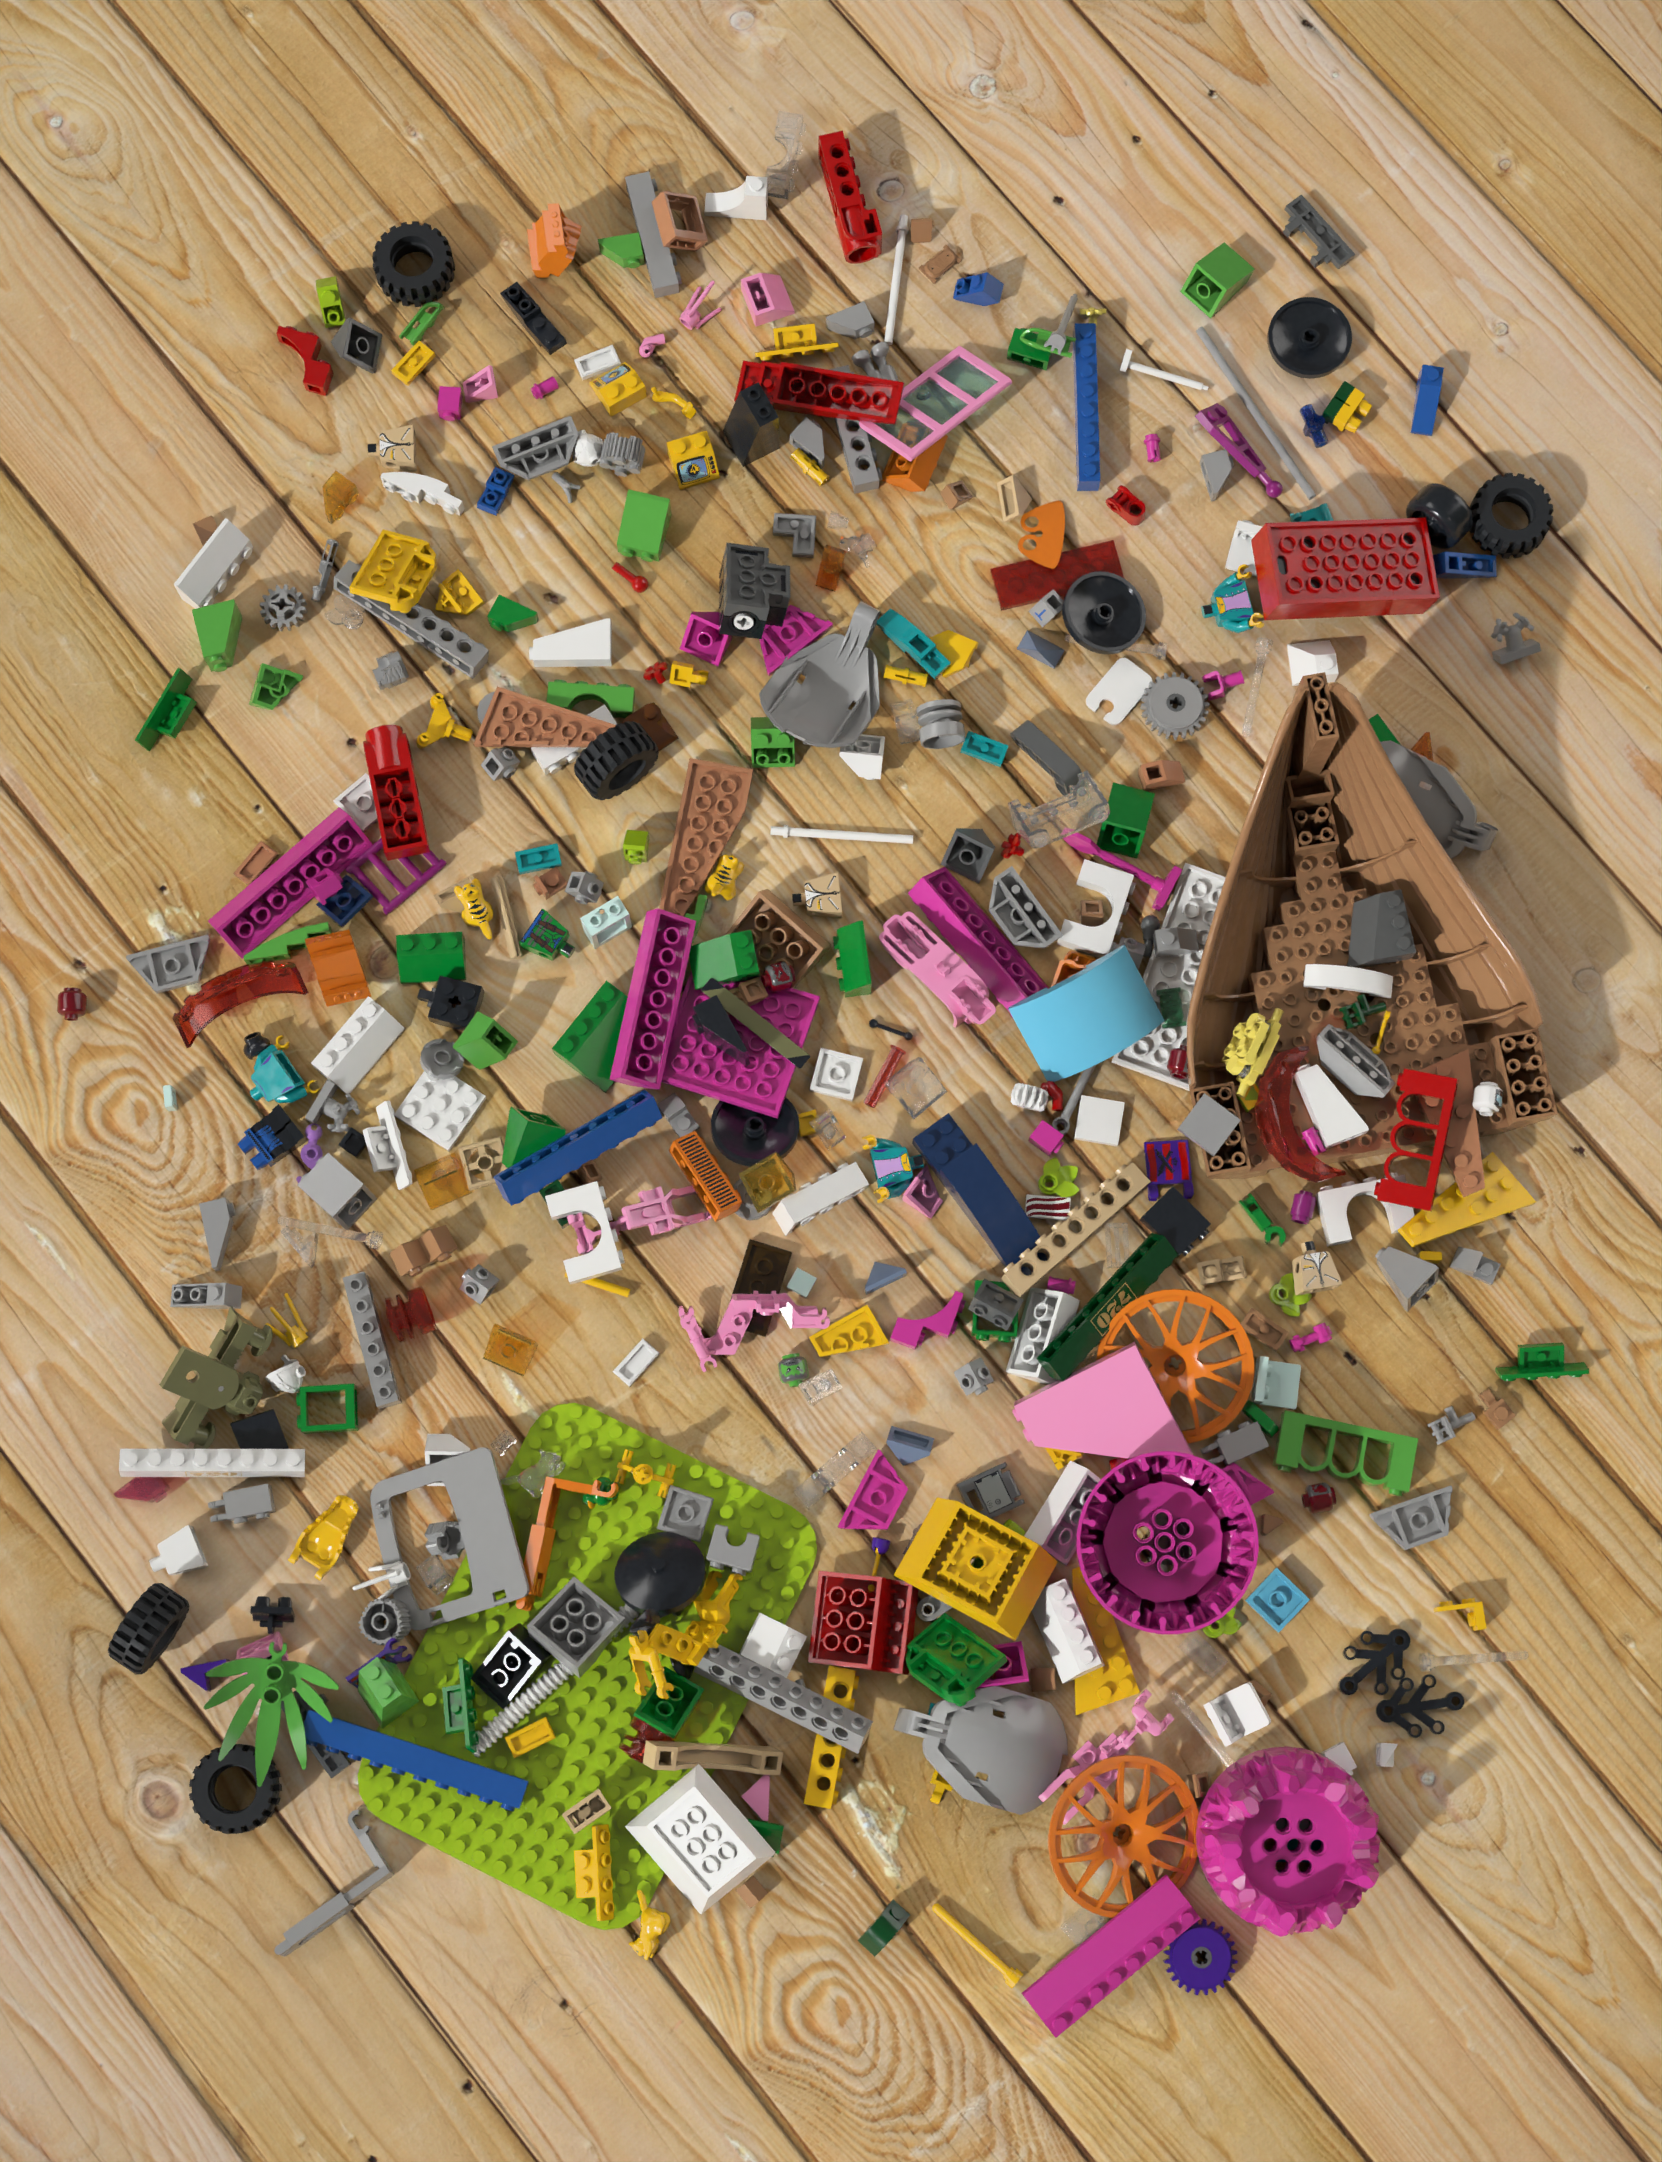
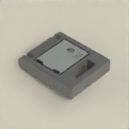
[956,1462,1025,1519]

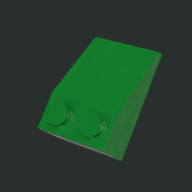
[689,930,760,990]
[634,1666,704,1739]

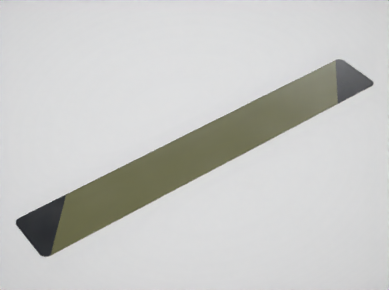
[701,978,810,1068]

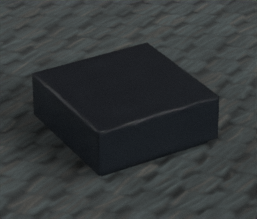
[338,1127,367,1158]

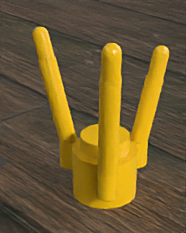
[265,1293,309,1349]

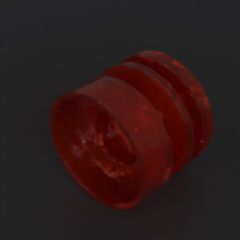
[385,1286,437,1343]
[619,1716,679,1764]

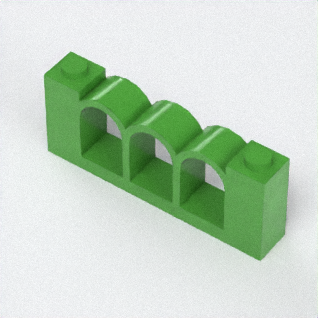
[1272,1410,1418,1496]

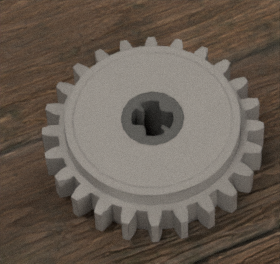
[1140,672,1209,740]

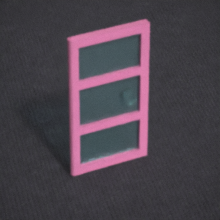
[859,346,1012,461]

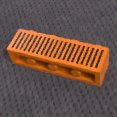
[669,1131,742,1222]

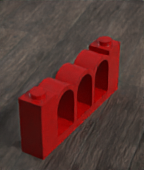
[1374,1068,1459,1212]

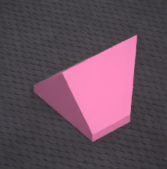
[902,1165,943,1219]

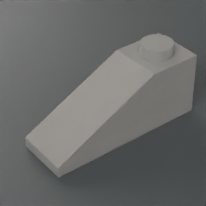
[199,1198,236,1271]

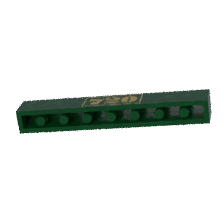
[1036,1233,1178,1381]

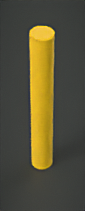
[565,1273,631,1298]

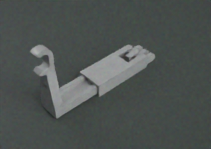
[274,1810,395,1956]

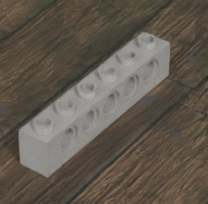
[829,365,882,494]
[343,1272,402,1409]

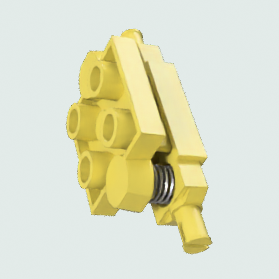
[1221,1008,1284,1098]

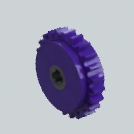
[1163,1919,1238,1995]

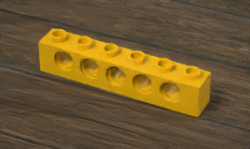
[804,1665,860,1809]

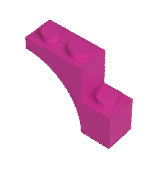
[890,1291,966,1350]

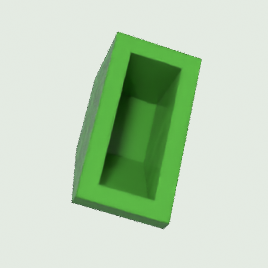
[598,232,644,268]

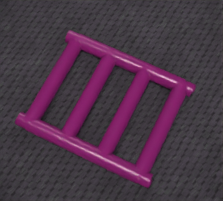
[345,838,447,915]

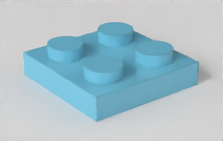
[1245,1567,1310,1633]

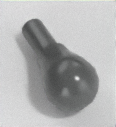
[1141,915,1160,958]

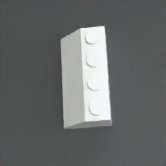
[174,518,253,609]
[311,996,405,1094]
[1006,1288,1080,1384]
[1024,1461,1101,1566]
[1032,1579,1105,1684]

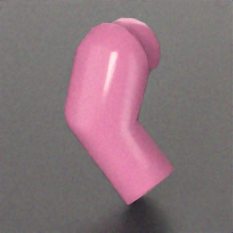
[639,333,666,357]

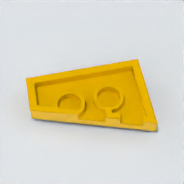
[809,1305,889,1358]

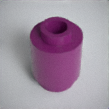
[1290,1190,1316,1225]

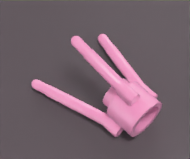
[679,280,721,330]

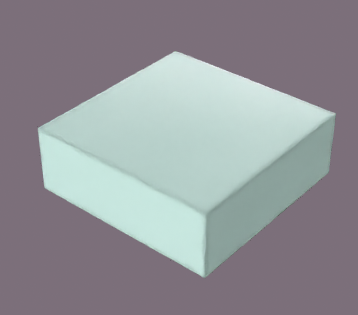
[163,1085,178,1112]
[787,1267,817,1298]

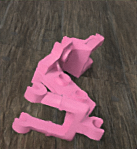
[567,1186,713,1255]
[678,1291,830,1372]
[1038,1689,1175,1825]

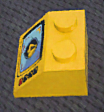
[589,362,647,417]
[666,431,720,490]

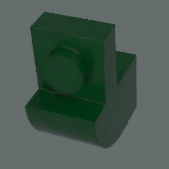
[858,1899,910,1957]

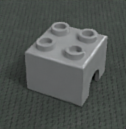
[706,1524,760,1576]

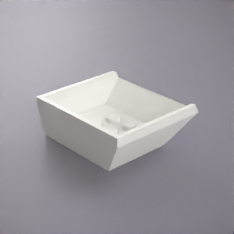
[625,1764,775,1914]

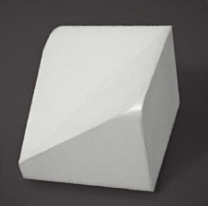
[1376,1743,1398,1767]

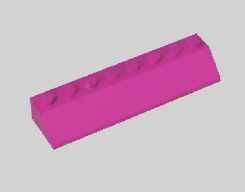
[208,807,373,959]
[908,867,1049,1018]
[610,908,696,1090]
[1021,1875,1201,2038]

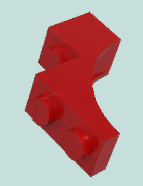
[276,326,334,396]

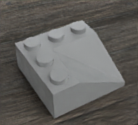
[527,1577,625,1678]

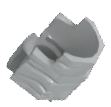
[372,651,409,690]
[424,1521,465,1560]

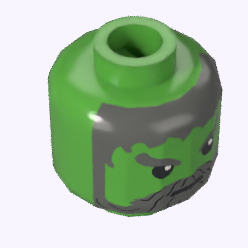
[778,1353,809,1387]

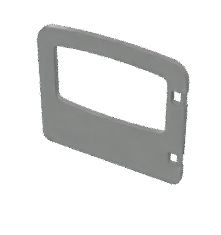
[370,1447,529,1630]

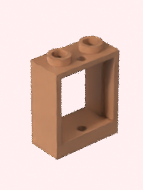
[652,191,708,251]

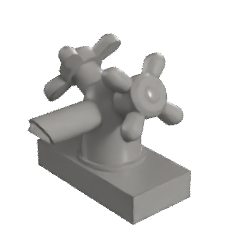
[1491,613,1541,665]
[305,1079,360,1132]

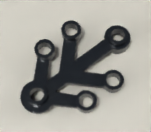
[1338,1629,1410,1695]
[1376,1674,1464,1738]

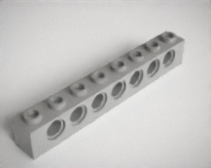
[334,560,489,679]
[694,1645,873,1754]

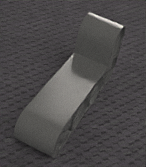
[1010,720,1084,798]

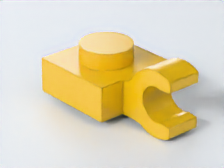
[669,661,709,688]
[930,1769,952,1804]

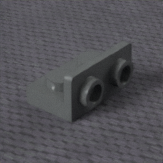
[968,1278,1024,1330]

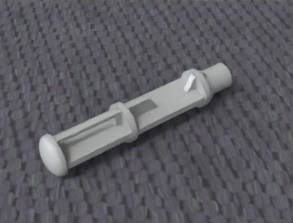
[312,539,339,602]

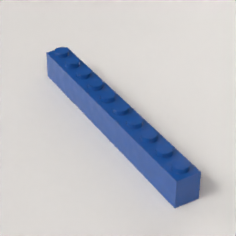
[304,1710,529,1812]

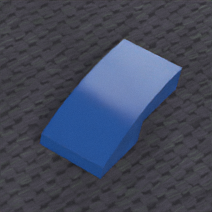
[477,467,514,516]

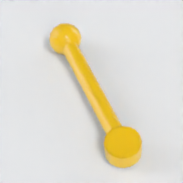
[1372,1010,1391,1055]

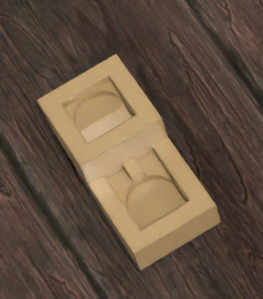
[1197,1256,1247,1285]

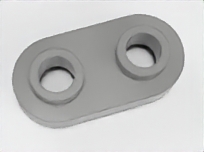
[916,1595,953,1622]

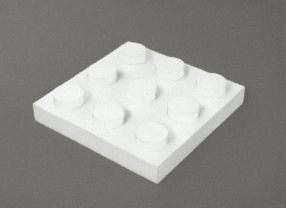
[395,1071,486,1152]

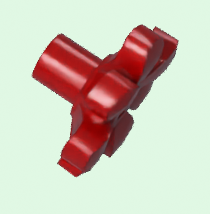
[643,661,668,684]

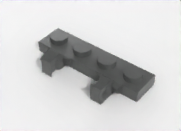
[1283,194,1355,269]
[281,1690,351,1778]

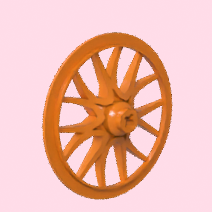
[1096,1289,1254,1443]
[1048,1755,1199,1918]

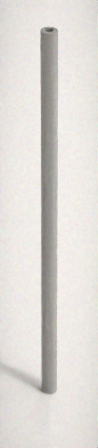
[1196,327,1316,500]

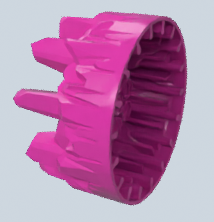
[1076,1451,1259,1635]
[1196,1746,1381,1937]

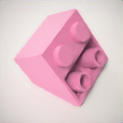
[741,273,795,327]

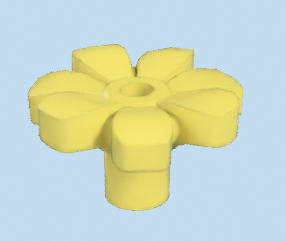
[1080,307,1107,325]

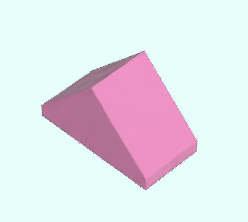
[463,365,498,403]
[741,1775,770,1821]

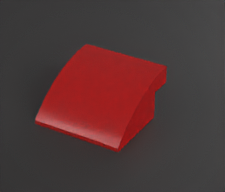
[808,1571,919,1675]

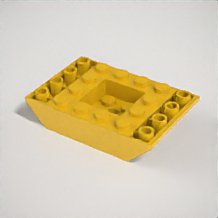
[894,1497,1057,1641]

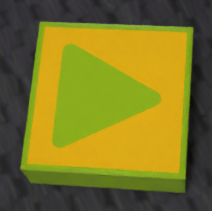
[1236,1083,1266,1113]

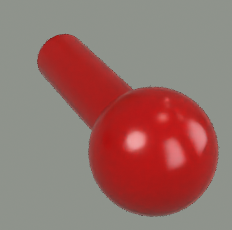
[612,562,648,593]

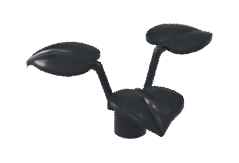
[629,1608,695,1680]

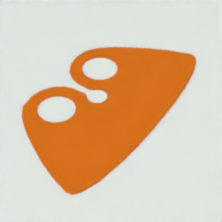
[1018,501,1065,569]

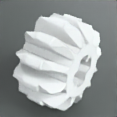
[1011,1083,1048,1112]

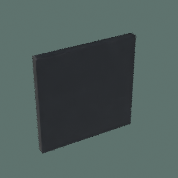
[230,1409,289,1449]

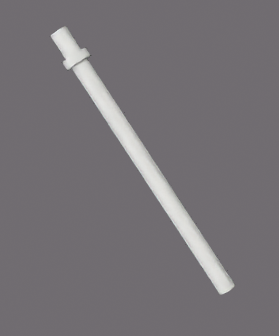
[884,215,909,345]
[770,825,913,844]

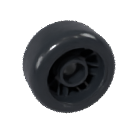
[1406,483,1473,549]

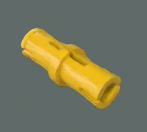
[790,448,830,487]
[884,665,928,687]

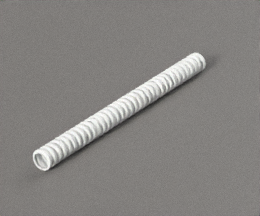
[472,1603,640,1758]

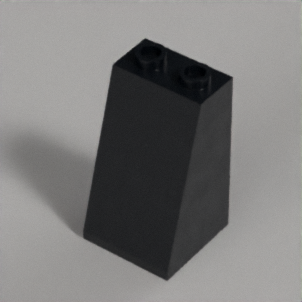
[723,382,780,467]

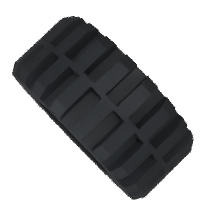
[372,221,455,307]
[1469,473,1554,559]
[574,721,659,800]
[108,1583,190,1674]
[189,1744,282,1834]

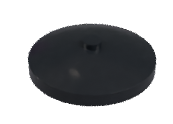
[1267,297,1352,379]
[1062,571,1146,655]
[711,1097,799,1167]
[614,1532,706,1616]

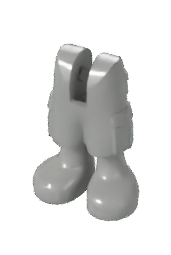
[852,342,898,381]

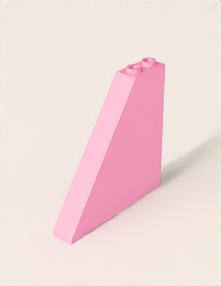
[1012,1342,1193,1459]

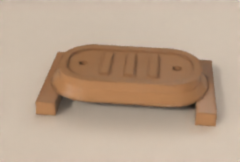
[919,245,962,284]

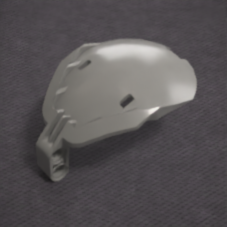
[759,601,880,748]
[1380,740,1498,859]
[894,1686,1068,1815]

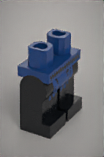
[238,1104,307,1170]

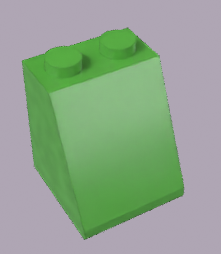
[1180,242,1255,318]
[617,489,672,562]
[192,599,242,672]
[358,1657,419,1729]

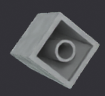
[298,1153,377,1231]

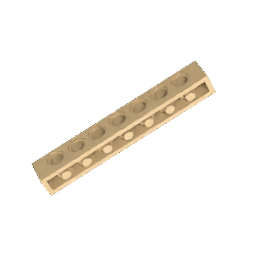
[1001,1162,1151,1298]

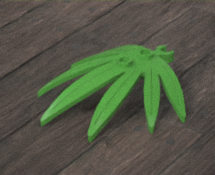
[204,1642,339,1787]

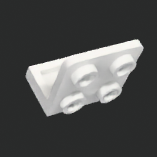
[1225,520,1262,577]
[1203,1682,1271,1747]

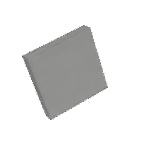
[1177,1093,1240,1156]
[657,1485,714,1542]

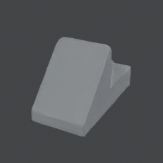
[657,1093,700,1138]
[1450,1247,1501,1285]

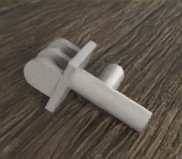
[1427,1406,1475,1445]

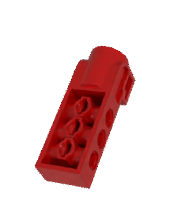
[818,130,882,264]
[363,725,430,861]

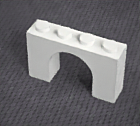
[1057,859,1136,958]
[1315,1173,1415,1247]
[545,1181,625,1285]

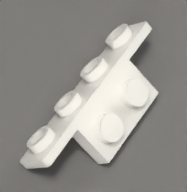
[363,1101,412,1190]

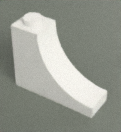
[704,176,768,220]

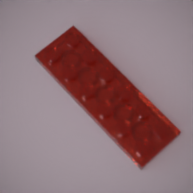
[990,540,1124,611]

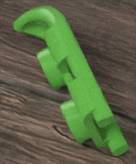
[399,302,444,346]
[1020,328,1076,358]

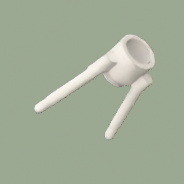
[353,1561,411,1599]

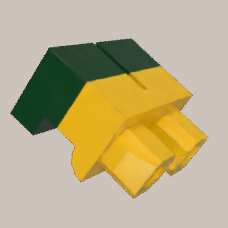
[1320,381,1372,433]

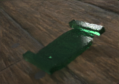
[1156,987,1187,1029]

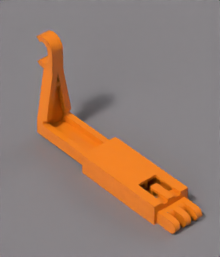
[516,1476,619,1611]

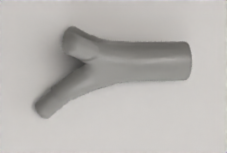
[552,472,581,503]

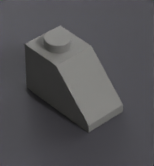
[826,301,875,339]
[790,417,824,469]
[1199,449,1234,502]
[1152,927,1199,958]

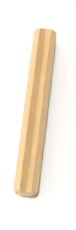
[491,876,523,959]

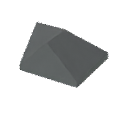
[331,318,382,374]
[940,828,995,884]

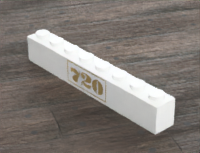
[119,1449,305,1477]

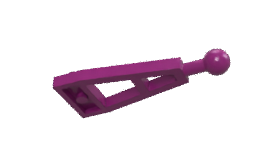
[1195,403,1283,498]

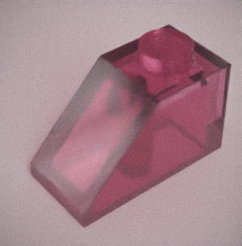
[114,1477,171,1503]

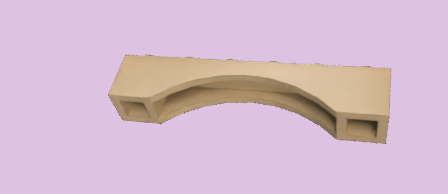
[643,1740,783,1775]

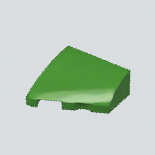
[249,663,303,710]

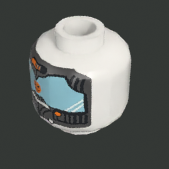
[1472,1082,1503,1116]

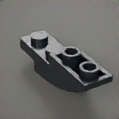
[500,282,567,355]

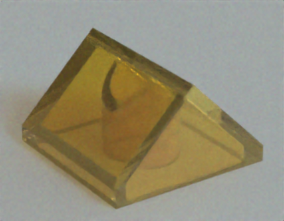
[414,1152,472,1210]
[739,1152,796,1213]
[483,1324,538,1377]

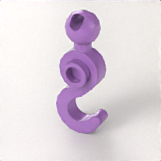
[296,1123,323,1183]

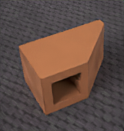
[1138,760,1186,791]

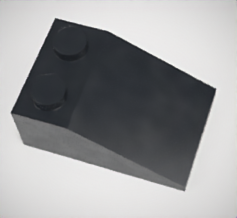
[692,995,750,1066]
[471,1623,551,1710]

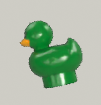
[583,1477,619,1509]

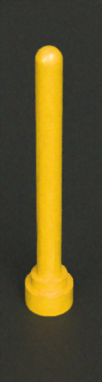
[932,1903,1024,1988]

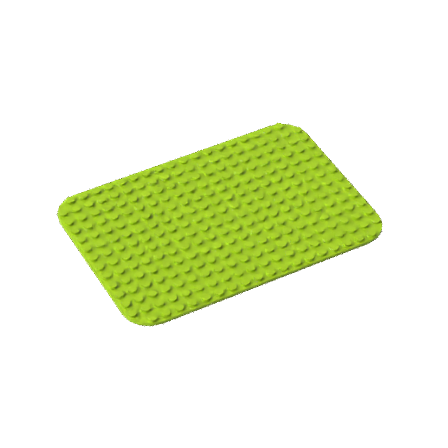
[357,1403,817,1930]

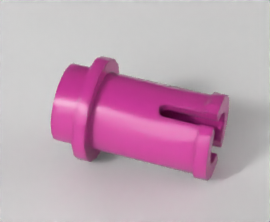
[531,376,559,400]
[1144,434,1161,463]
[1302,1127,1326,1157]
[1047,1276,1076,1295]

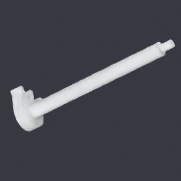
[1120,349,1209,391]

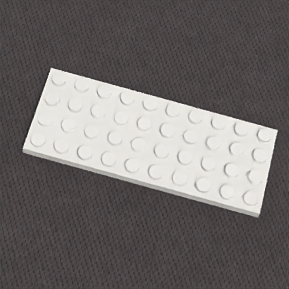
[1112,863,1226,1091]

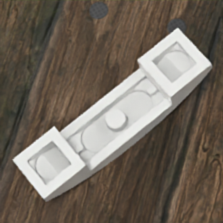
[1303,964,1393,999]

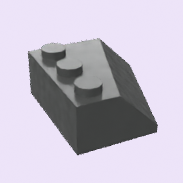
[1347,890,1416,968]

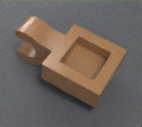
[1478,1389,1516,1430]

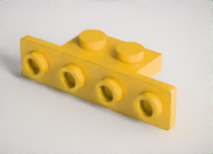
[755,323,839,361]
[574,1824,615,1921]

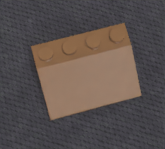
[725,889,832,988]

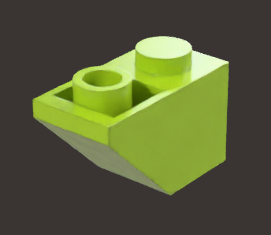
[316,276,346,328]
[623,830,649,865]

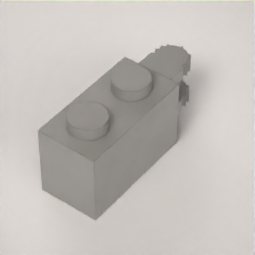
[1200,1420,1269,1466]
[208,1484,276,1524]

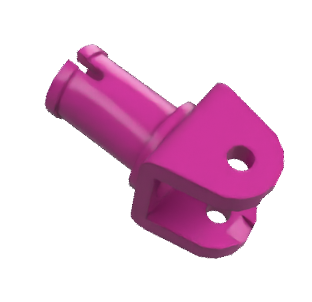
[1202,670,1245,700]

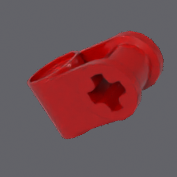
[1106,485,1146,526]

